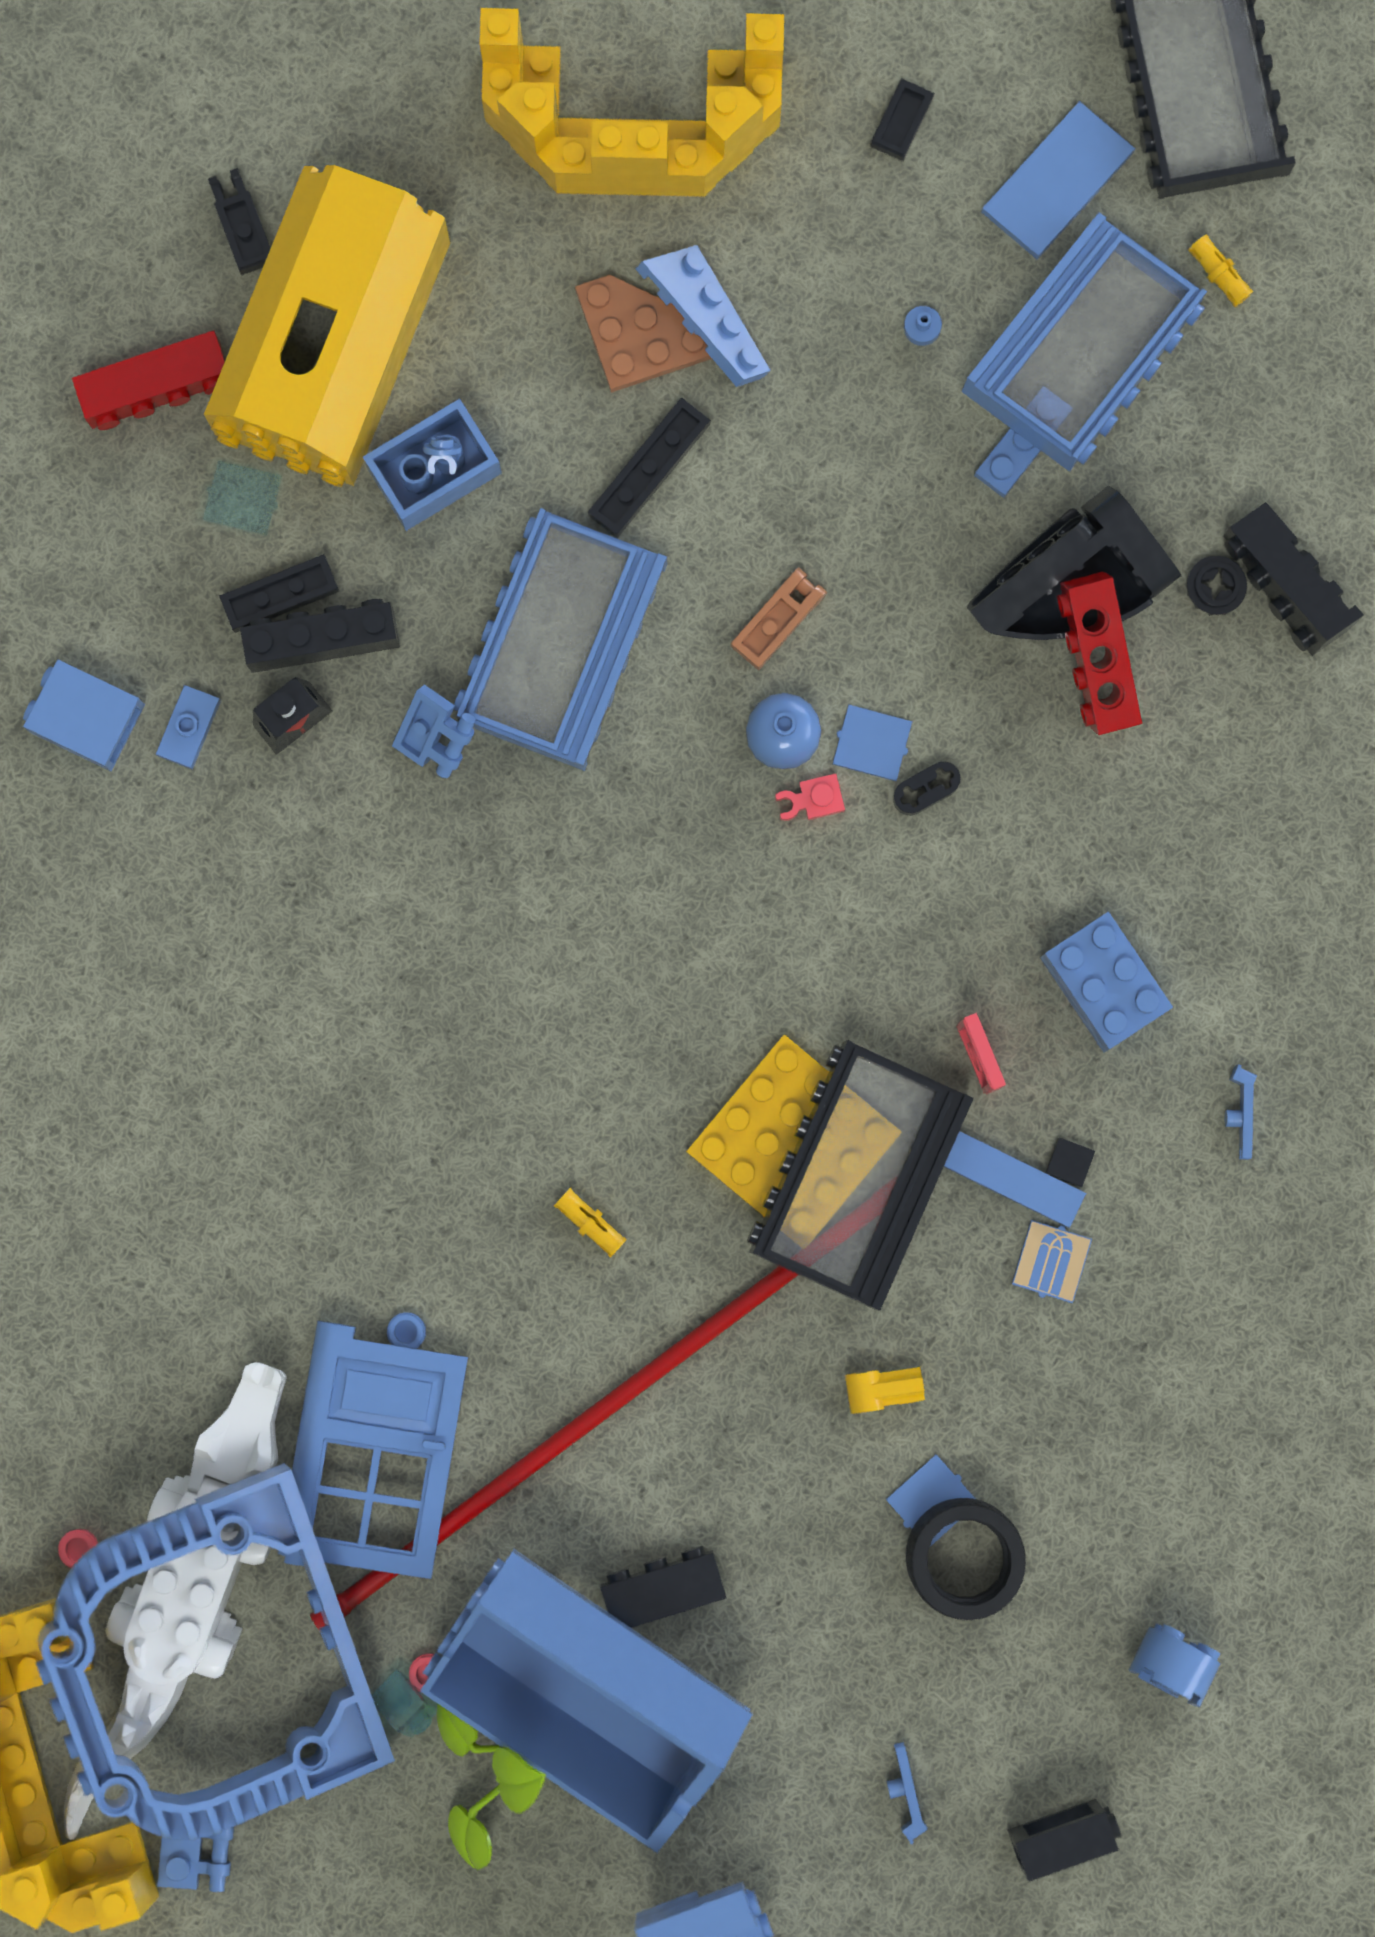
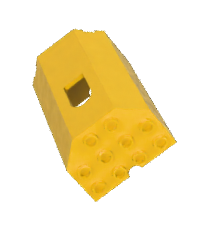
[204,165,451,487]

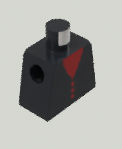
[253,677,333,755]

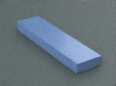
[944,1131,1086,1228]

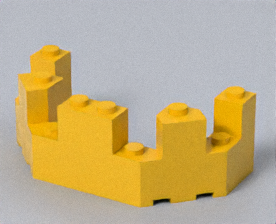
[479,8,784,197]
[0,1598,159,1933]

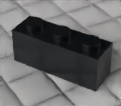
[600,1546,727,1628]

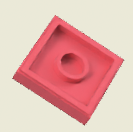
[957,1013,1006,1095]

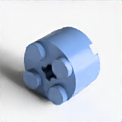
[1128,1624,1220,1708]

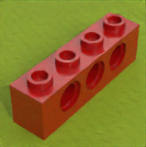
[1057,572,1143,735]

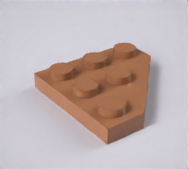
[575,275,712,393]

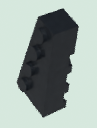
[1224,502,1364,656]

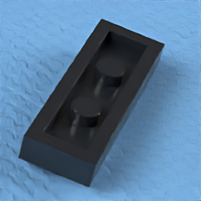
[219,554,340,633]

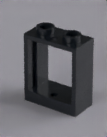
[1007,1799,1122,1882]

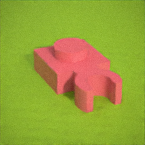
[775,773,845,821]

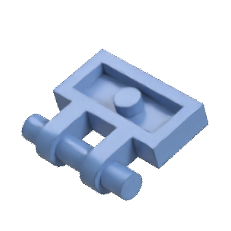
[392,684,476,778]
[157,1826,234,1892]

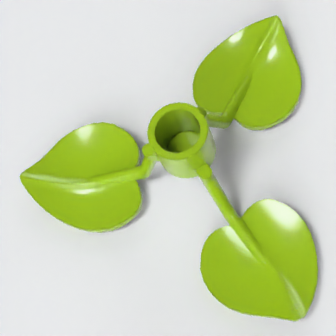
[437,1703,546,1871]

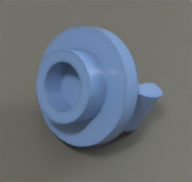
[423,436,462,474]

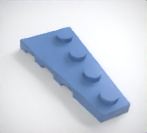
[636,245,771,387]

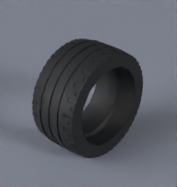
[906,1498,1026,1620]

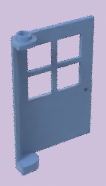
[278,1321,468,1579]

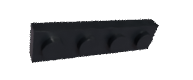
[588,397,711,538]

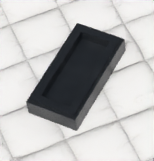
[870,78,935,161]

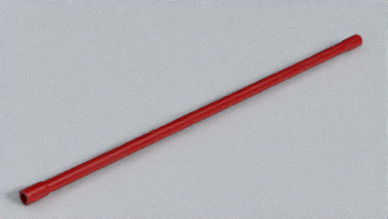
[310,1174,899,1631]

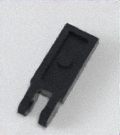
[208,168,271,275]

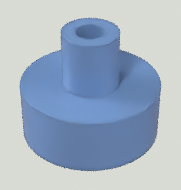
[904,306,942,346]

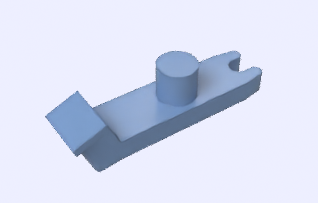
[1224,1064,1257,1160]
[886,1742,928,1844]

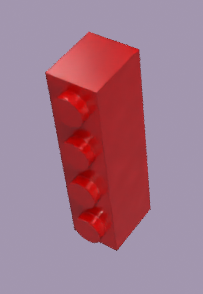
[71,330,226,430]

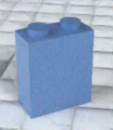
[23,659,145,771]

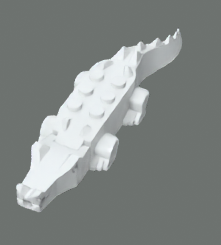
[64,1362,287,1840]

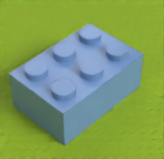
[363,399,502,531]
[1040,911,1173,1053]

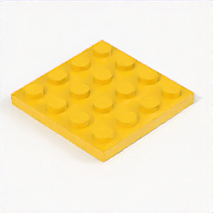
[686,1034,902,1249]

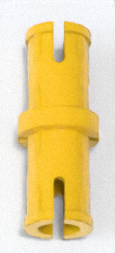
[1188,234,1254,307]
[554,1188,627,1258]

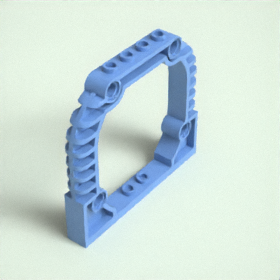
[36,1463,395,1840]

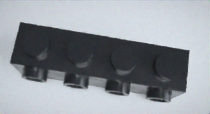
[240,599,400,673]

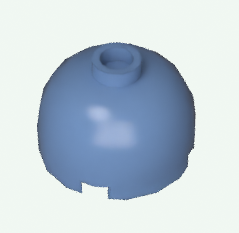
[746,693,821,769]

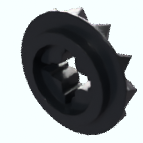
[1186,556,1247,616]

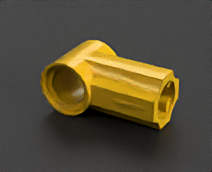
[845,1367,925,1414]

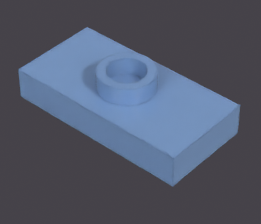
[156,685,221,770]

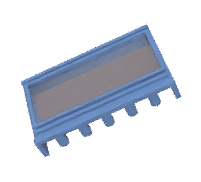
[962,212,1207,472]
[454,508,667,771]

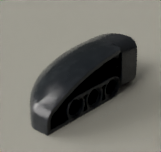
[967,486,1181,640]

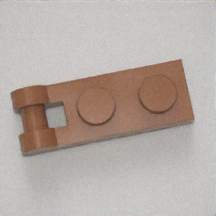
[730,568,828,670]

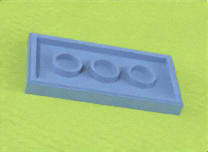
[982,101,1136,260]

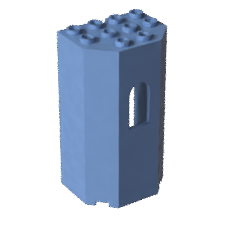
[420,1549,753,1853]

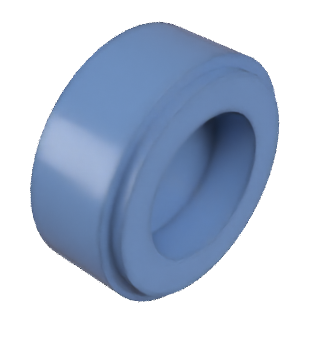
[387,1312,426,1349]

